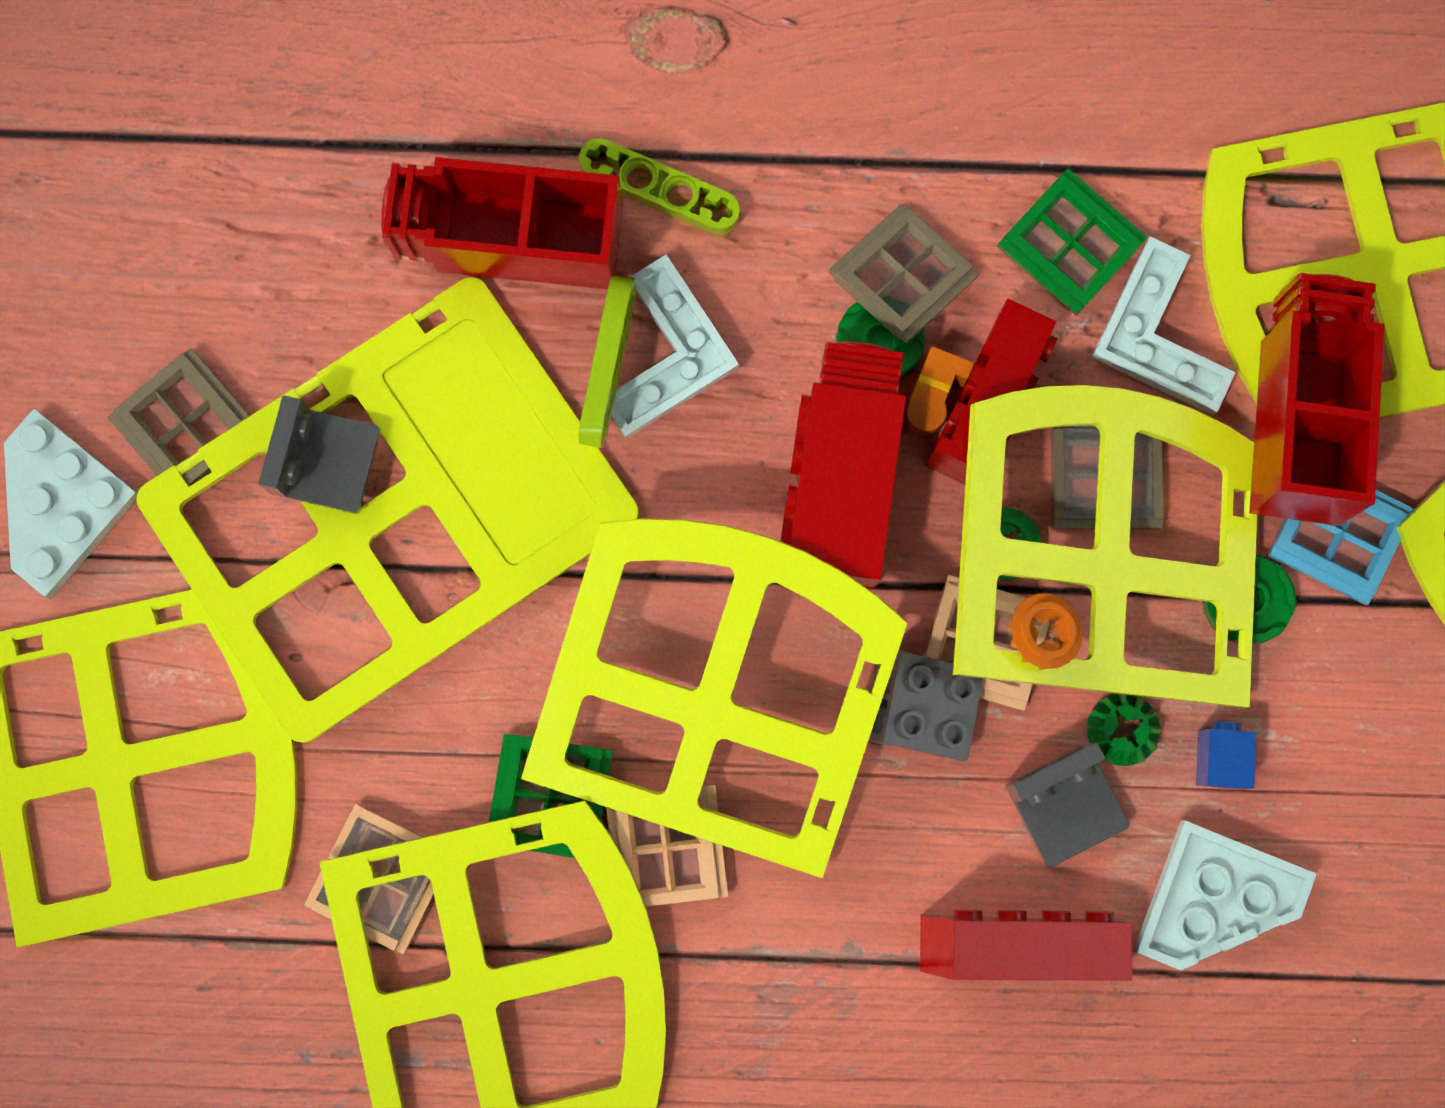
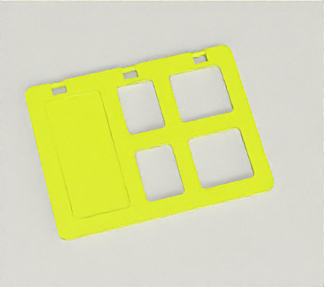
[136,277,638,743]

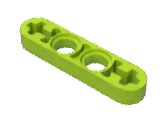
[579,138,740,236]
[579,275,636,448]

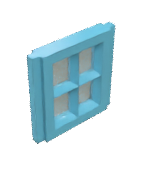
[1268,490,1414,605]

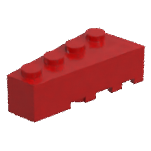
[926,298,1058,485]
[920,909,1132,981]

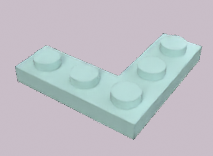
[1091,236,1236,416]
[611,255,739,440]

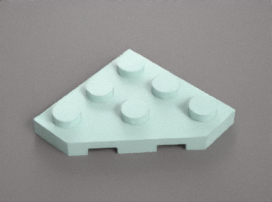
[4,409,138,599]
[1133,821,1317,970]

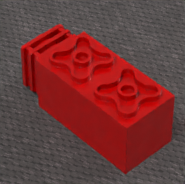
[381,157,623,290]
[1249,273,1385,526]
[780,342,906,589]

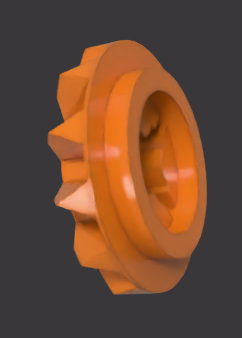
[1007,594,1083,670]

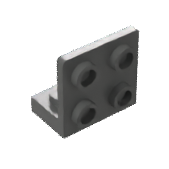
[258,395,381,514]
[868,651,983,761]
[1005,742,1129,867]

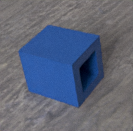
[1196,721,1256,789]

